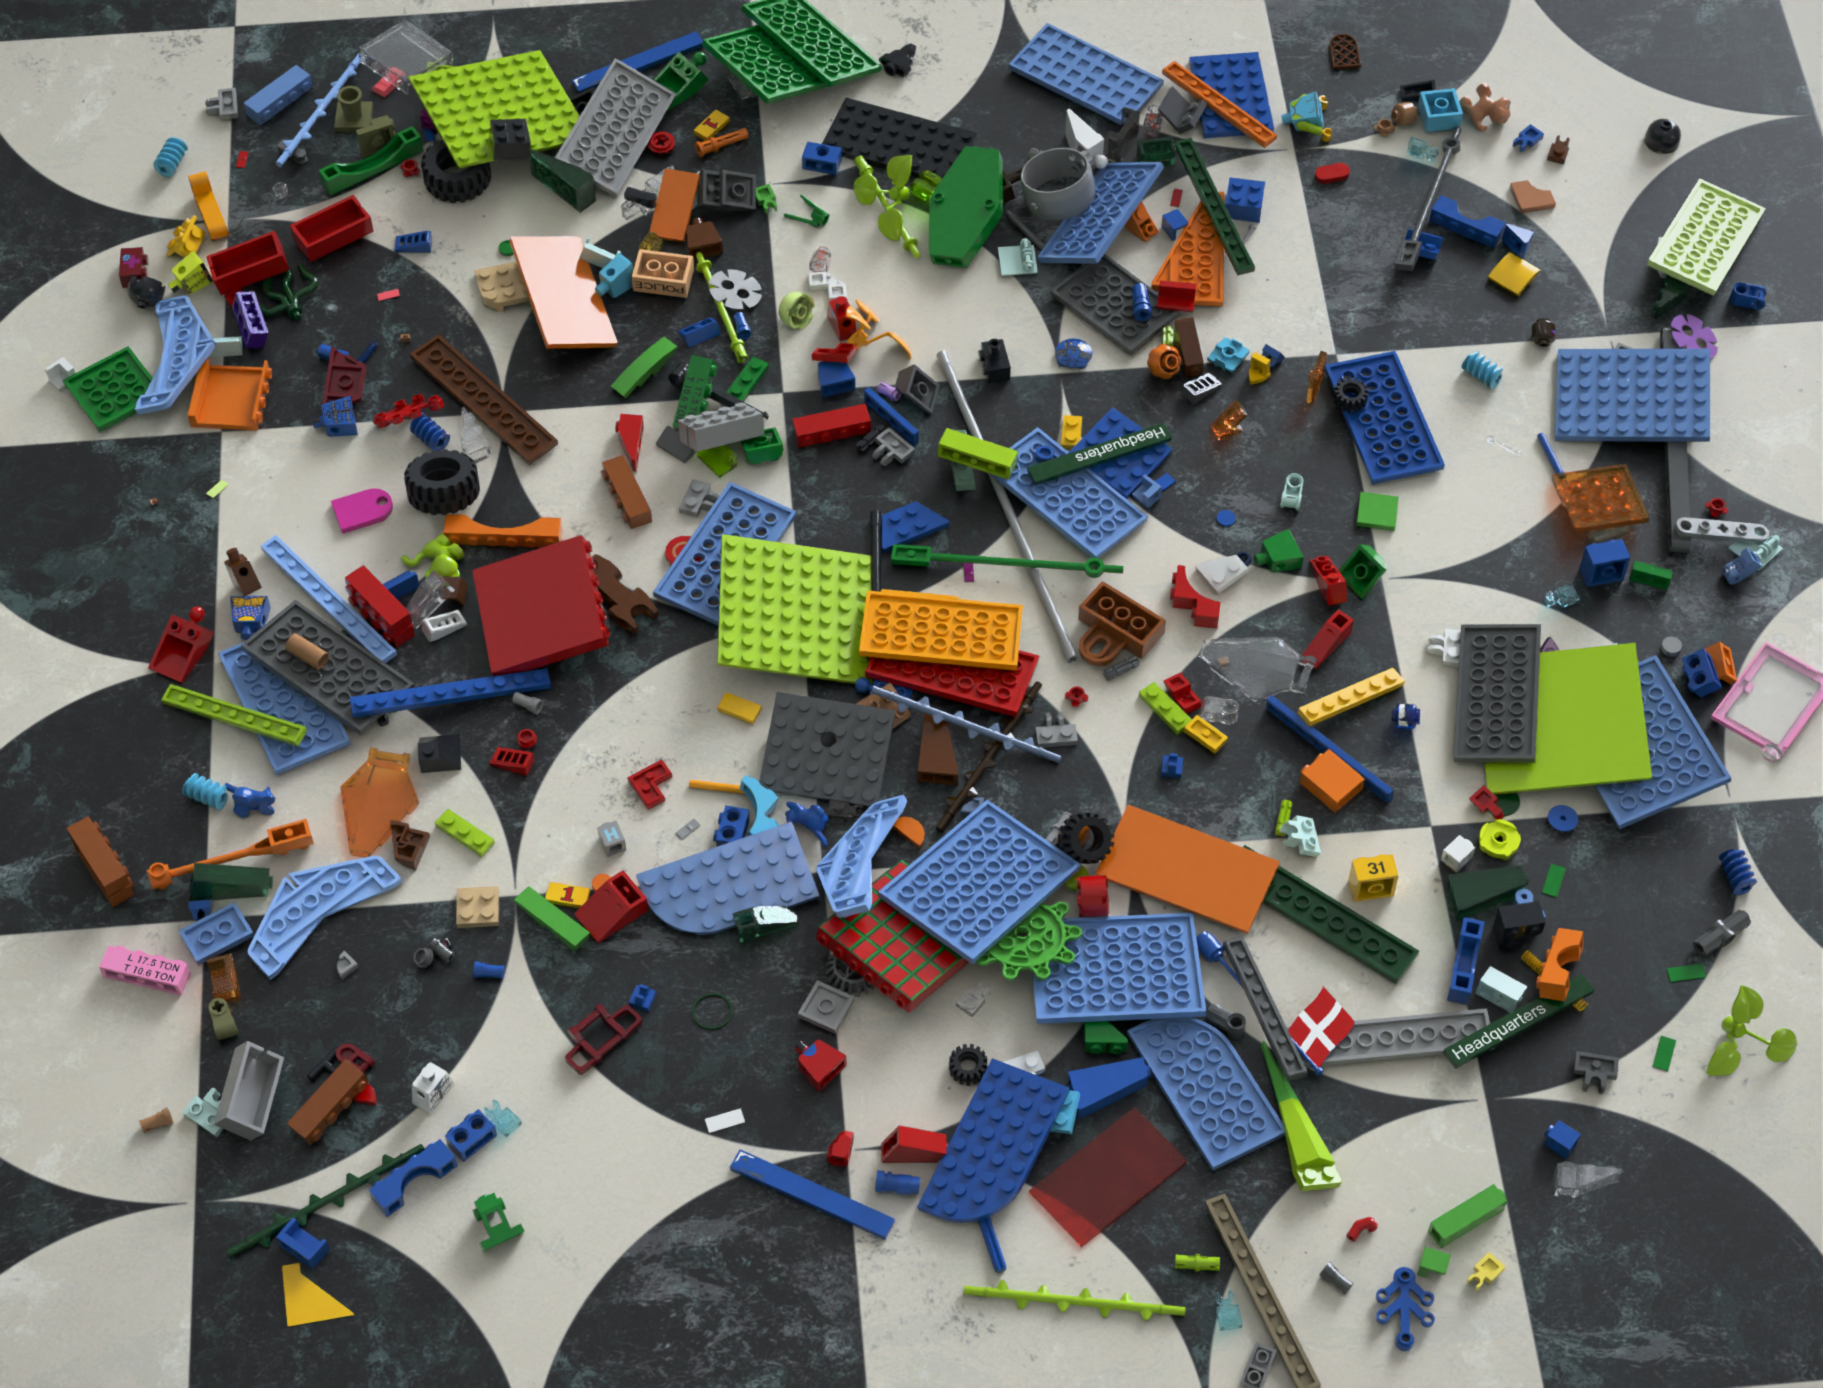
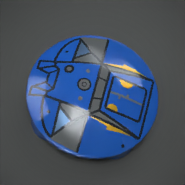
[1055,338,1092,369]

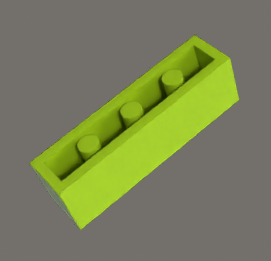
[937,428,1018,480]

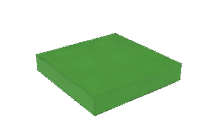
[1356,492,1399,531]

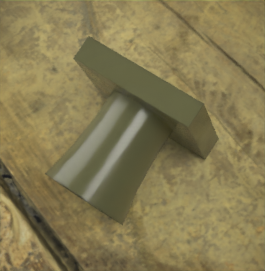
[334,86,374,132]

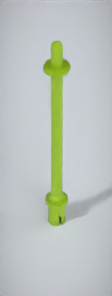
[854,156,920,258]
[696,252,749,363]

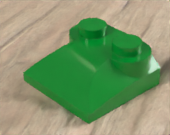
[741,427,784,464]

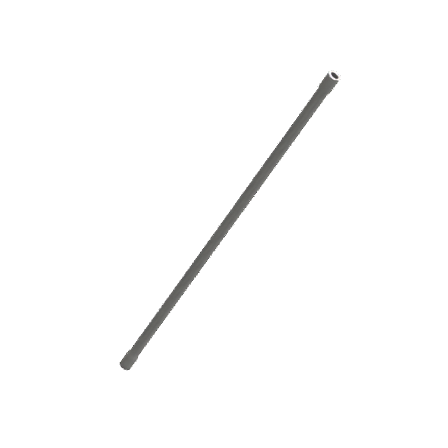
[936,351,1078,663]

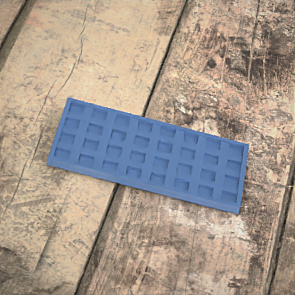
[1009,23,1164,127]

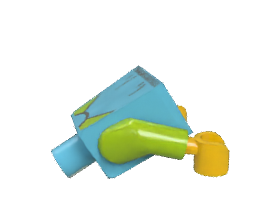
[1281,91,1332,142]

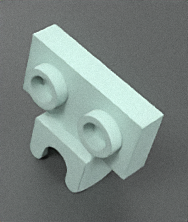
[1280,815,1321,857]
[182,1088,223,1137]

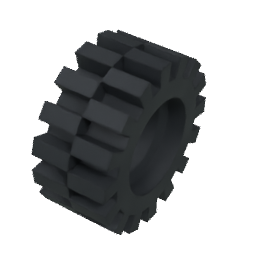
[1333,377,1368,413]
[949,1044,988,1086]

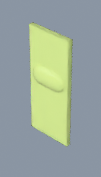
[206,480,229,498]

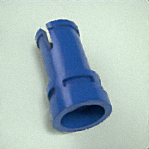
[733,312,752,340]
[473,961,505,979]

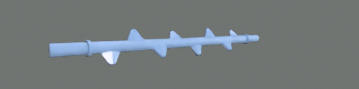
[276,53,364,167]

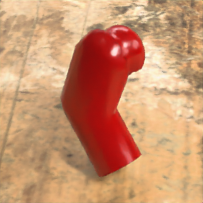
[1346,1217,1378,1242]

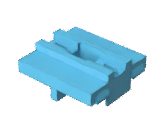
[1207,337,1250,373]

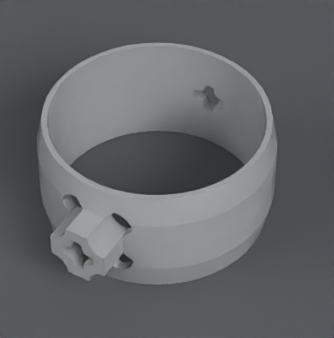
[1021,148,1095,220]

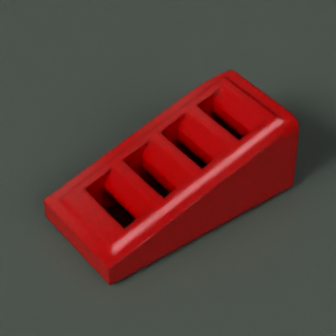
[490,747,535,776]

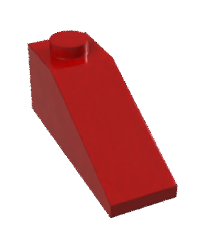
[615,414,644,471]

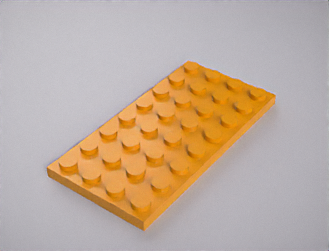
[859,591,1023,671]

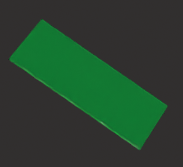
[1542,864,1566,897]
[1666,964,1706,982]
[1652,1036,1676,1071]

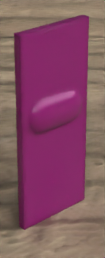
[963,563,974,582]

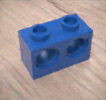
[1682,648,1722,698]
[713,805,750,847]
[445,1109,497,1162]

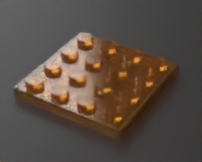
[1552,464,1650,533]

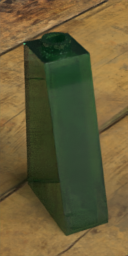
[189,863,273,901]
[1447,865,1529,920]

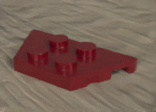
[321,347,367,414]

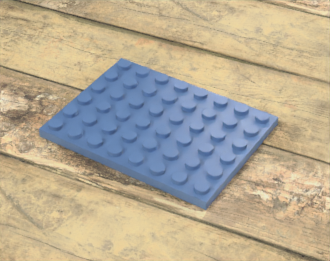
[1555,349,1710,442]
[1594,655,1731,829]
[878,800,1081,964]
[1032,913,1206,1024]

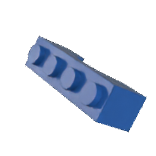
[1429,195,1506,249]
[1447,917,1485,1005]
[369,1139,458,1217]

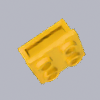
[166,215,206,258]

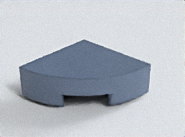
[961,797,984,816]

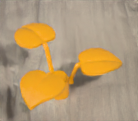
[846,299,912,360]

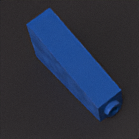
[1068,1057,1151,1119]

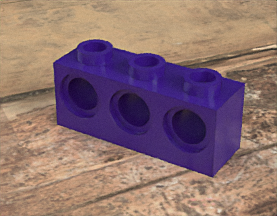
[232,291,268,348]

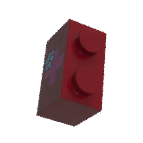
[119,247,149,288]

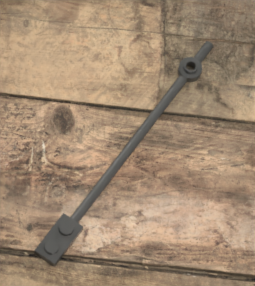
[1394,127,1462,271]

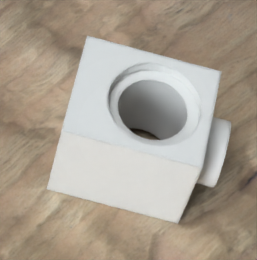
[1441,835,1475,873]

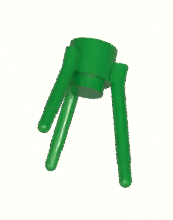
[784,194,830,227]

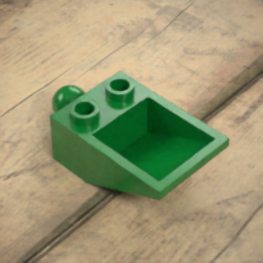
[654,52,709,111]

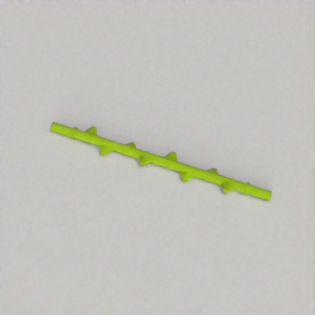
[963,1280,1185,1321]

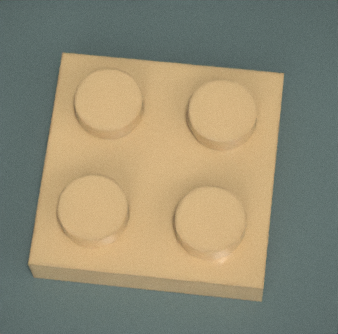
[456,886,499,928]

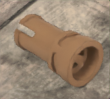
[139,1107,174,1133]

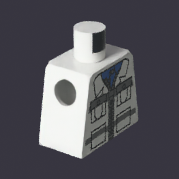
[412,1062,454,1114]

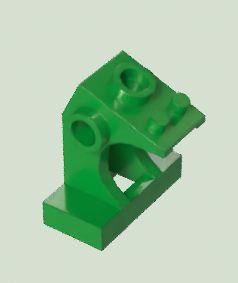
[472,1193,525,1252]

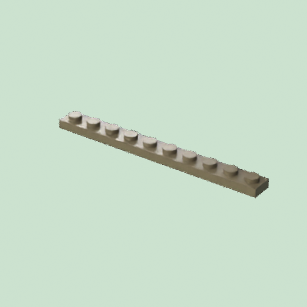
[1205,1193,1321,1388]

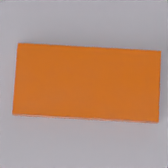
[649,168,701,243]

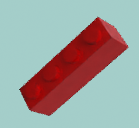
[792,404,871,448]

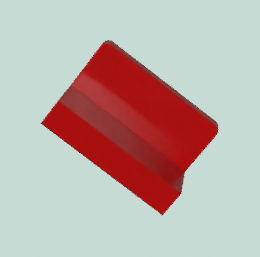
[1157,280,1196,312]

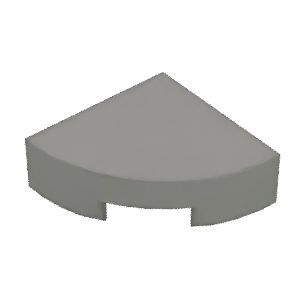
[337,951,358,980]

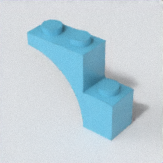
[740,775,779,836]

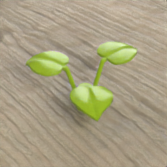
[853,155,912,241]
[1706,985,1797,1076]

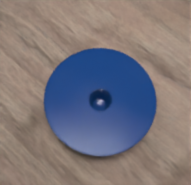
[1548,805,1579,832]

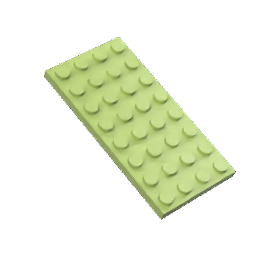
[1647,179,1766,296]

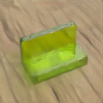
[697,445,737,478]

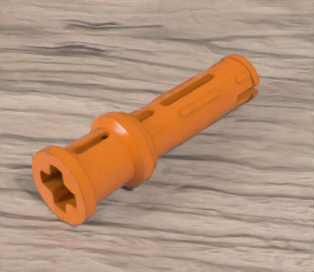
[695,128,749,157]

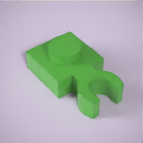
[756,184,777,214]

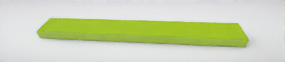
[161,684,308,747]

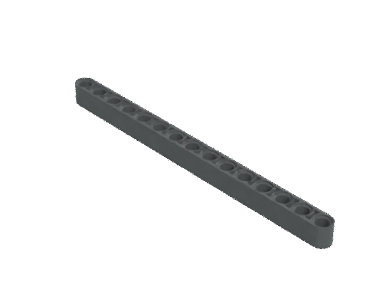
[1660,327,1691,553]

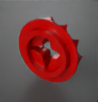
[647,132,676,155]

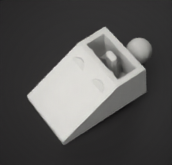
[1065,109,1108,170]

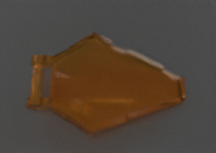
[340,747,419,858]

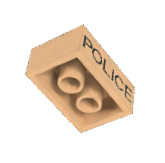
[632,249,694,298]

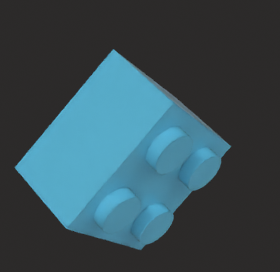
[1418,88,1463,132]

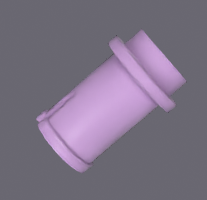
[877,381,902,401]

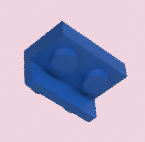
[1405,229,1443,260]

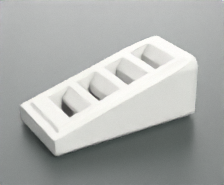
[422,610,467,642]

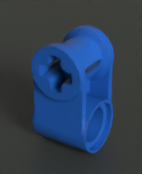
[1729,282,1767,310]

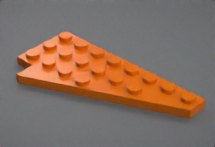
[1151,192,1224,306]

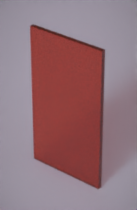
[1029,1107,1188,1248]

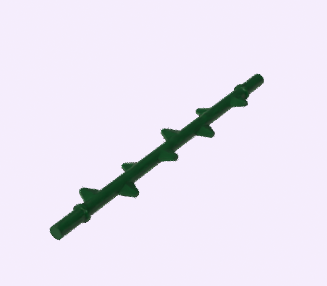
[226,1144,425,1258]

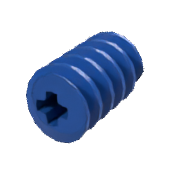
[410,412,450,451]
[1719,849,1757,895]

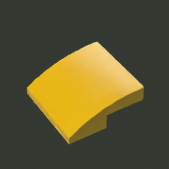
[1488,252,1540,297]

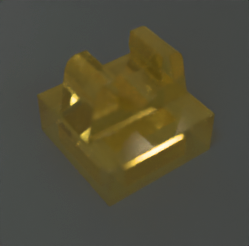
[639,231,663,252]

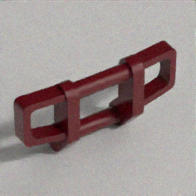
[565,1003,642,1075]

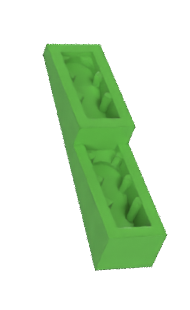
[514,886,590,952]

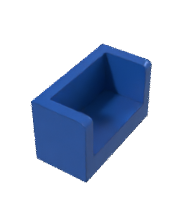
[276,1218,330,1269]

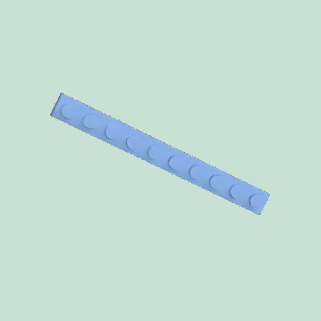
[261,535,397,663]

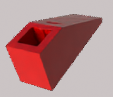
[1310,556,1347,606]
[1300,609,1354,670]

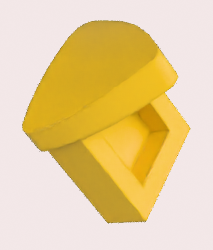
[1249,352,1271,385]

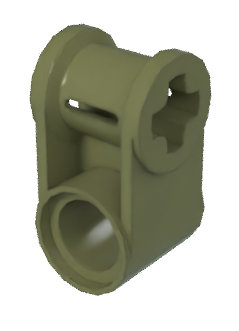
[208,998,239,1041]

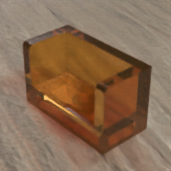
[207,953,241,1002]

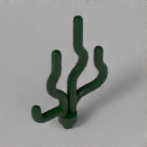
[259,263,318,321]

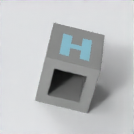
[597,821,626,857]

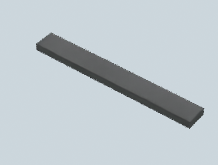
[1223,937,1308,1081]

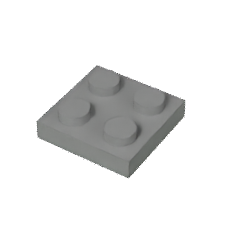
[798,980,855,1034]

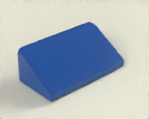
[678,317,721,347]

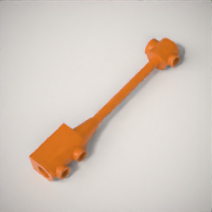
[147,819,314,890]

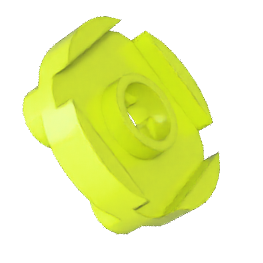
[1479,819,1521,860]

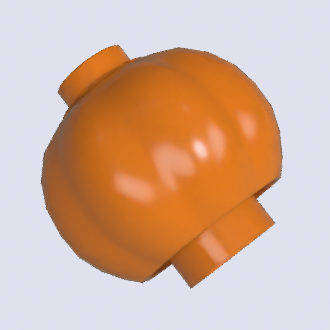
[1147,344,1182,379]

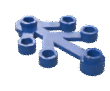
[1376,1267,1435,1351]

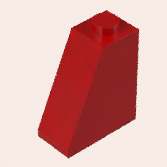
[881,1125,948,1163]

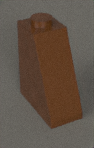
[1173,317,1204,378]

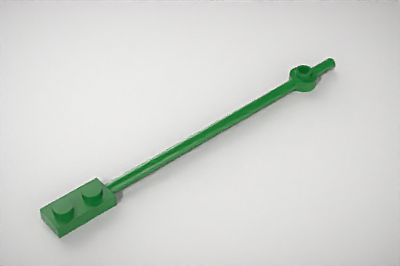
[891,544,1124,578]

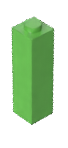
[1428,1184,1507,1248]

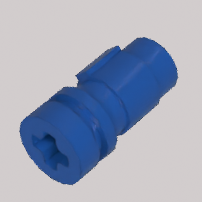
[1132,283,1152,321]
[875,1170,920,1195]

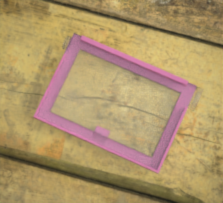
[1710,642,1823,763]

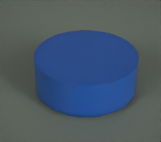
[1035,445,1054,463]

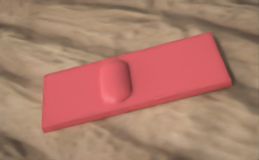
[377,289,400,301]

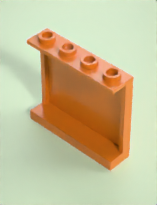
[187,358,272,431]

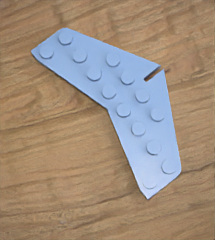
[135,295,216,415]
[816,795,907,918]
[248,856,402,980]

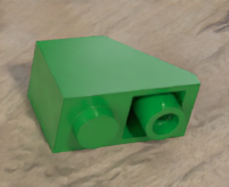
[1084,1021,1128,1054]

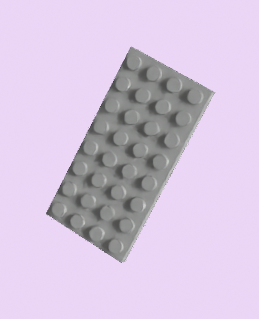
[553,58,676,198]

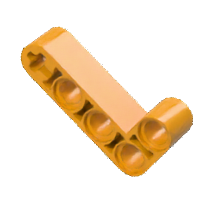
[188,171,229,241]

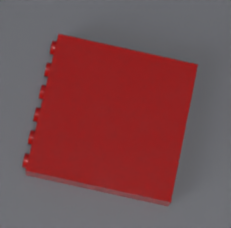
[472,535,610,676]

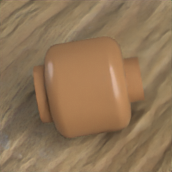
[1391,102,1418,126]

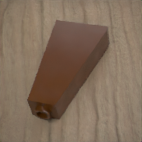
[918,713,958,785]

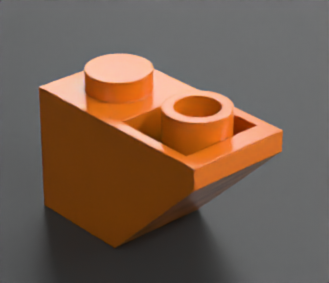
[1124,201,1158,242]

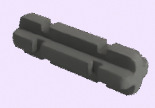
[1103,655,1140,680]

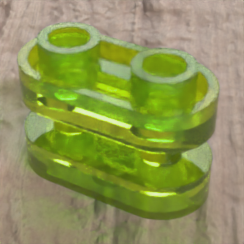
[910,170,942,204]

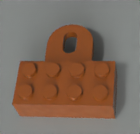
[1078,581,1166,666]

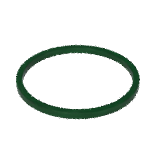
[692,993,733,1030]

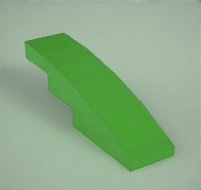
[611,337,678,398]

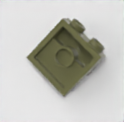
[356,115,396,159]

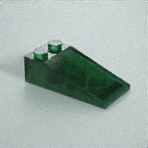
[530,149,596,213]

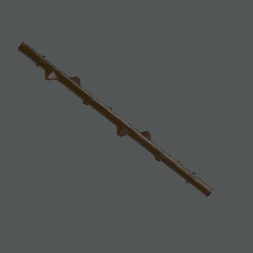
[936,681,1042,832]

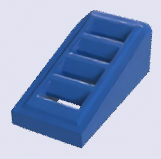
[394,231,432,253]

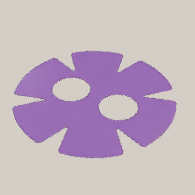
[1671,314,1718,359]

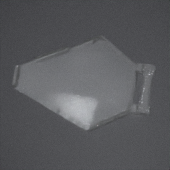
[1198,636,1317,702]

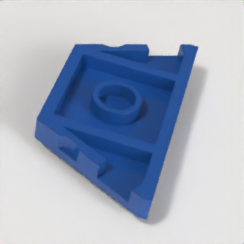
[882,501,949,554]

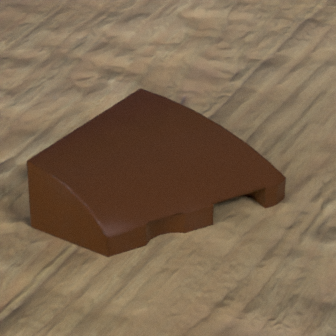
[390,820,430,870]

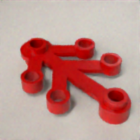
[373,394,444,428]

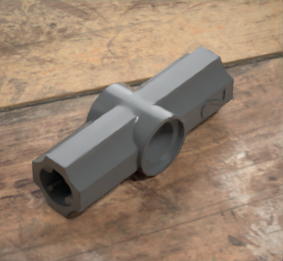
[1692,910,1751,957]

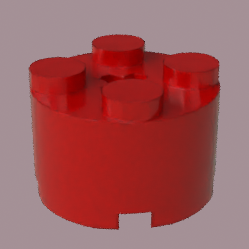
[1077,875,1109,917]

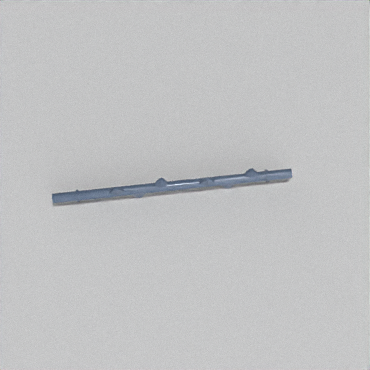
[871,686,1061,763]

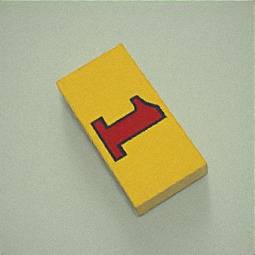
[694,110,730,141]
[545,882,590,908]

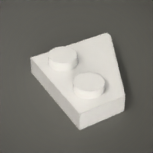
[1195,555,1249,594]

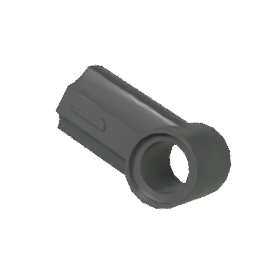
[1204,1003,1246,1040]

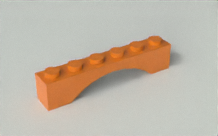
[443,514,562,548]

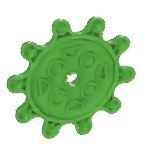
[976,902,1082,981]

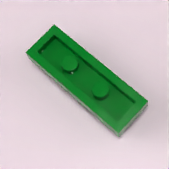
[727,357,769,402]

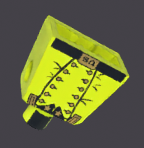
[167,251,213,295]

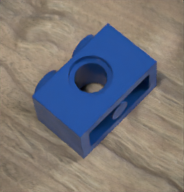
[802,141,842,175]

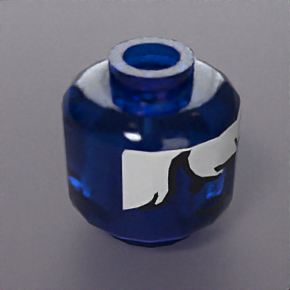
[1391,703,1420,729]

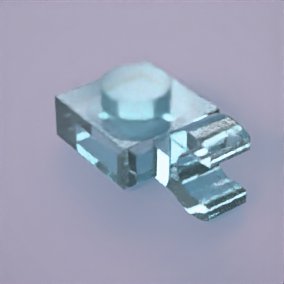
[1407,137,1439,162]
[1543,583,1580,607]

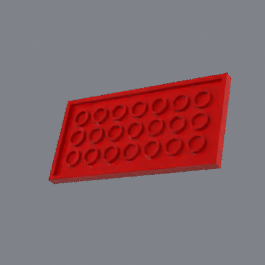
[865,650,1040,717]

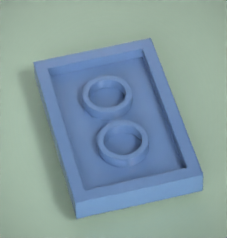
[179,902,254,965]

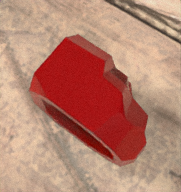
[826,1130,854,1167]

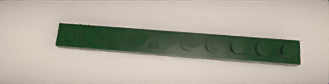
[1174,138,1255,276]

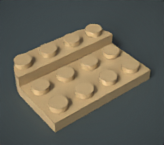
[474,262,530,312]

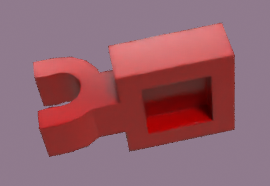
[1469,785,1505,820]

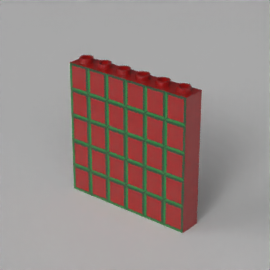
[816,860,969,1013]

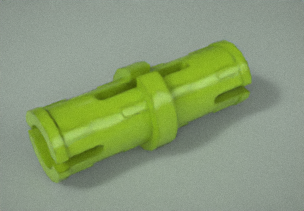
[1175,1254,1220,1272]

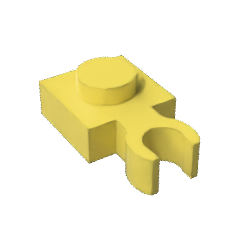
[1467,1252,1506,1291]

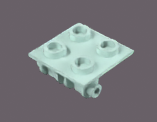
[998,238,1038,276]
[1728,530,1783,571]

